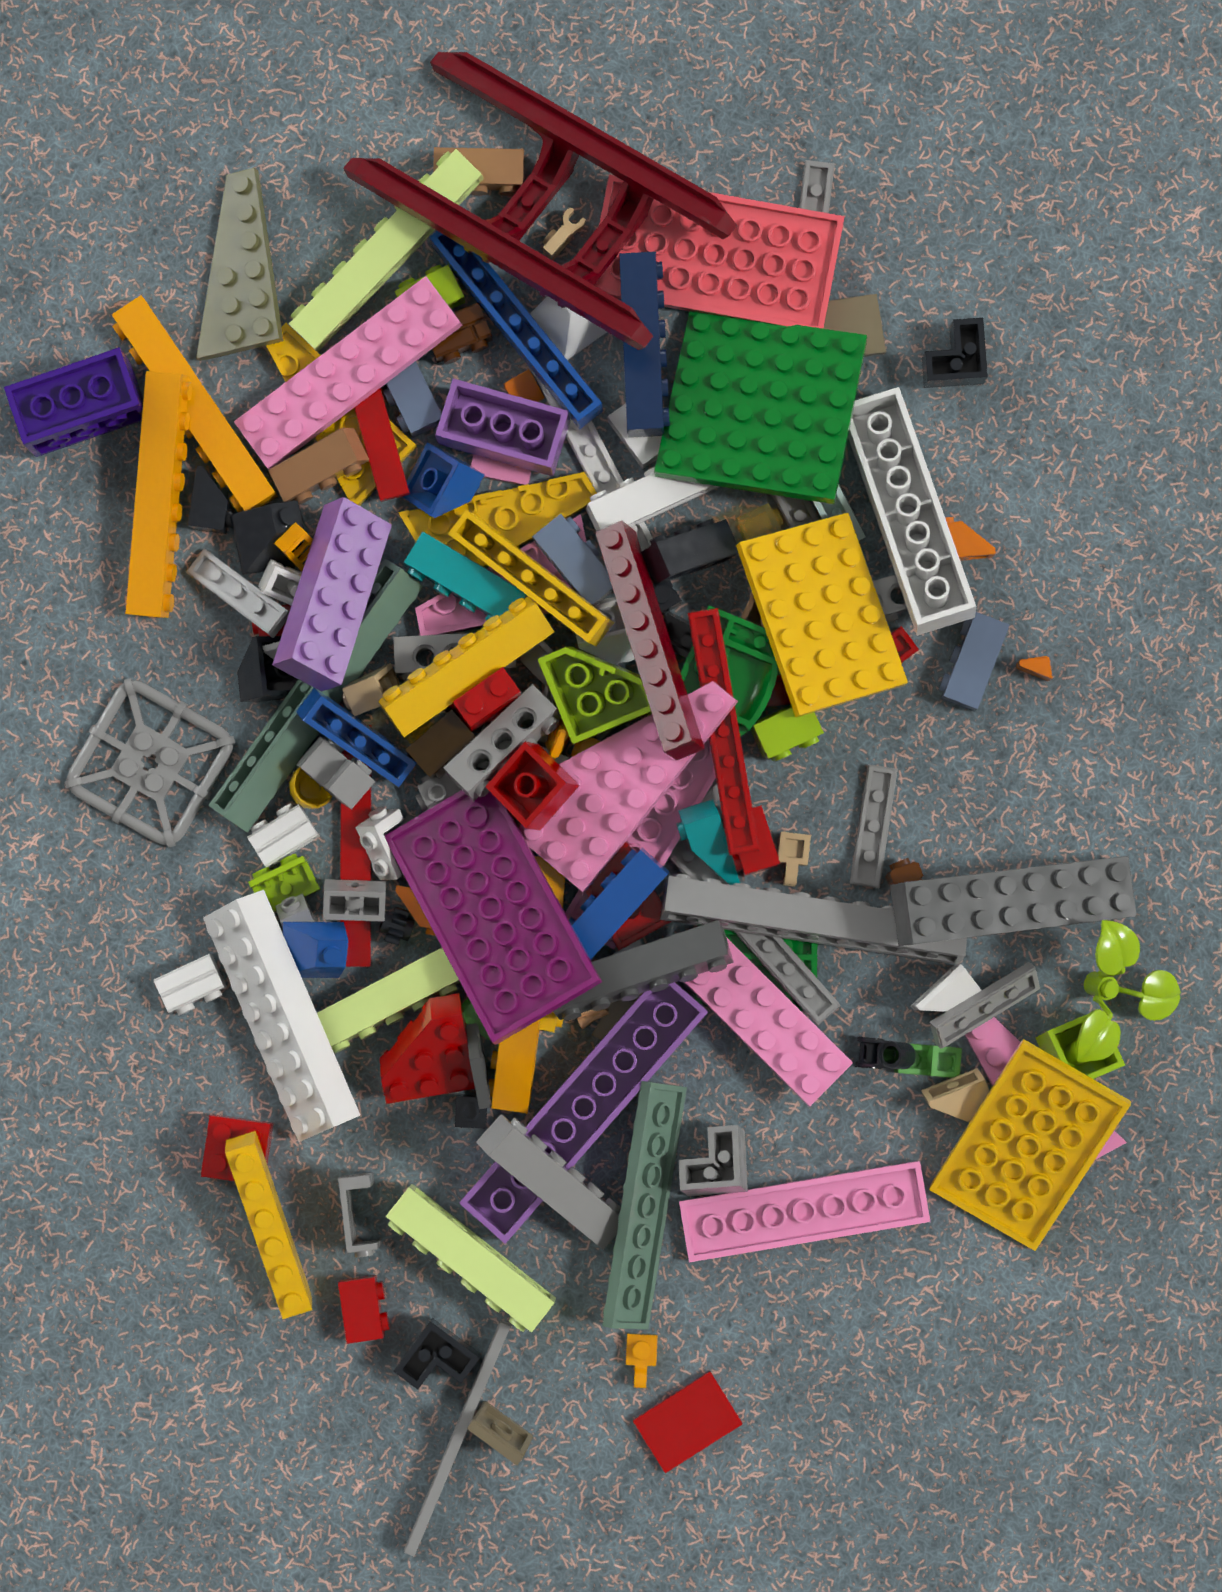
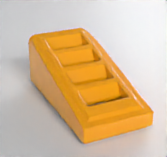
[274,522,313,572]
[545,719,570,759]

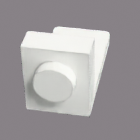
[356,807,404,880]

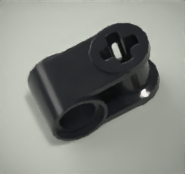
[855,1037,916,1070]

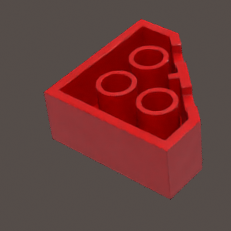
[380,993,475,1104]

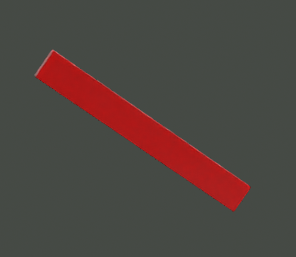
[688,608,760,856]
[340,725,372,967]

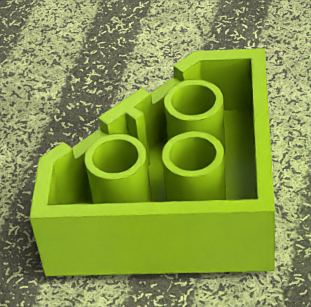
[538,647,651,744]

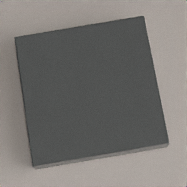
[466,1023,491,1109]

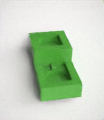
[894,1043,962,1078]

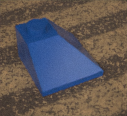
[402,442,485,518]
[282,922,348,978]

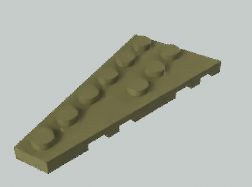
[196,167,283,361]

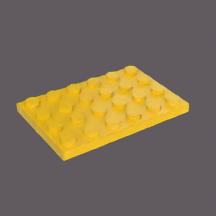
[736,513,908,718]
[929,1039,1131,1251]

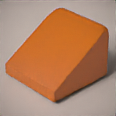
[503,369,545,402]
[1016,656,1052,681]

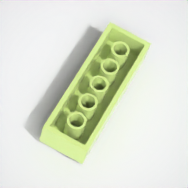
[386,1184,556,1332]

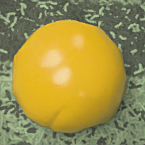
[289,767,332,809]

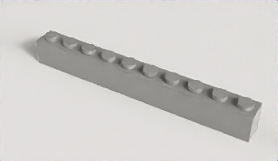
[660,874,967,965]

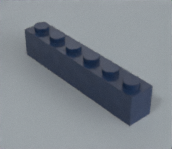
[619,252,670,438]

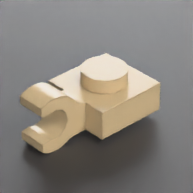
[543,208,586,260]
[778,832,811,887]

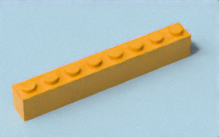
[111,295,278,513]
[125,371,193,618]

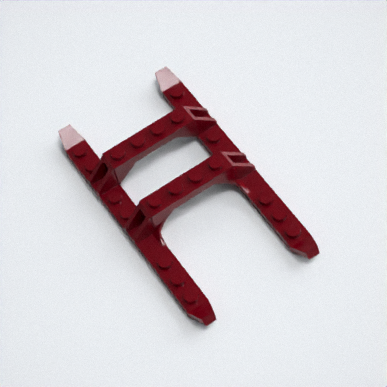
[343,52,737,350]

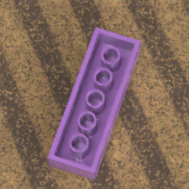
[272,497,392,692]

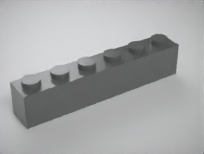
[553,920,734,1021]

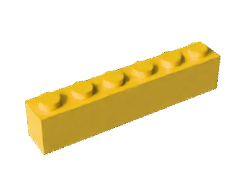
[448,509,615,647]
[378,597,554,737]
[225,1131,312,1319]

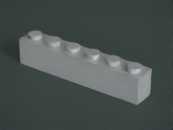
[476,1114,621,1250]

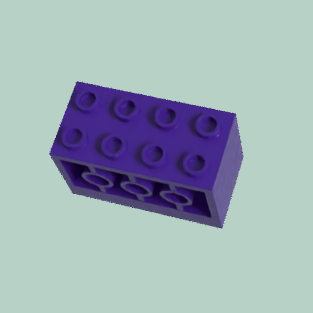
[4,347,143,457]

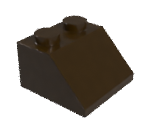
[405,710,475,779]

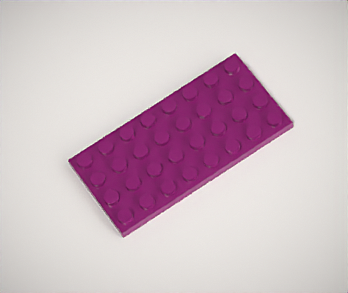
[384,790,602,1045]

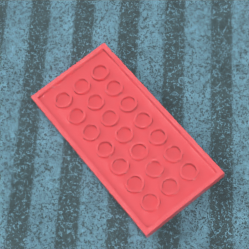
[595,174,845,329]

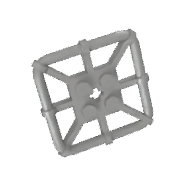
[64,678,235,848]

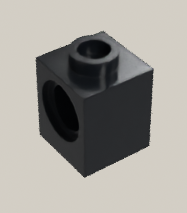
[455,1096,487,1129]

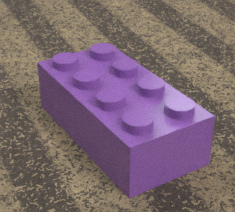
[435,379,571,477]

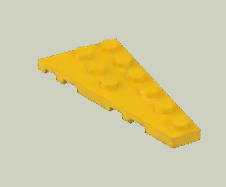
[266,323,417,506]
[398,472,597,568]

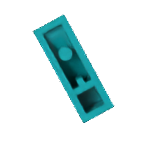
[676,799,740,885]

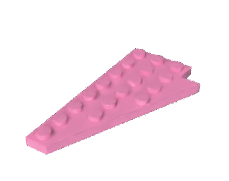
[519,681,738,892]

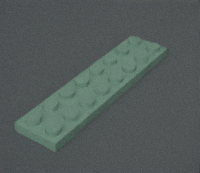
[602,1081,687,1329]

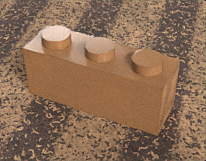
[433,147,524,196]
[268,428,369,505]

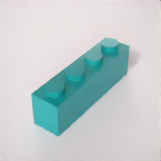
[404,531,528,621]

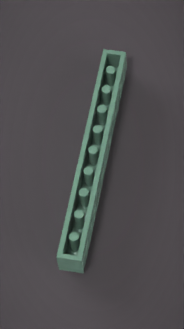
[209,559,423,833]

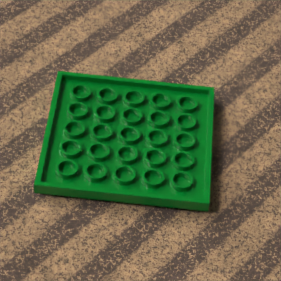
[654,311,867,504]

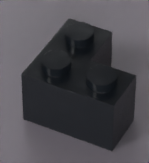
[922,317,988,388]
[393,1318,481,1390]

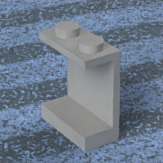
[338,1172,382,1258]

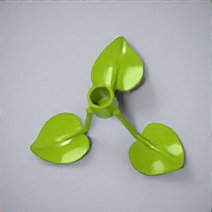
[1075,920,1181,1062]

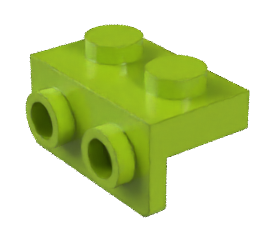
[248,853,321,912]

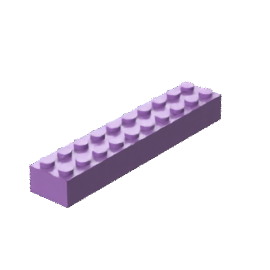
[459,982,708,1244]

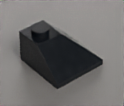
[230,500,304,575]
[237,636,298,702]

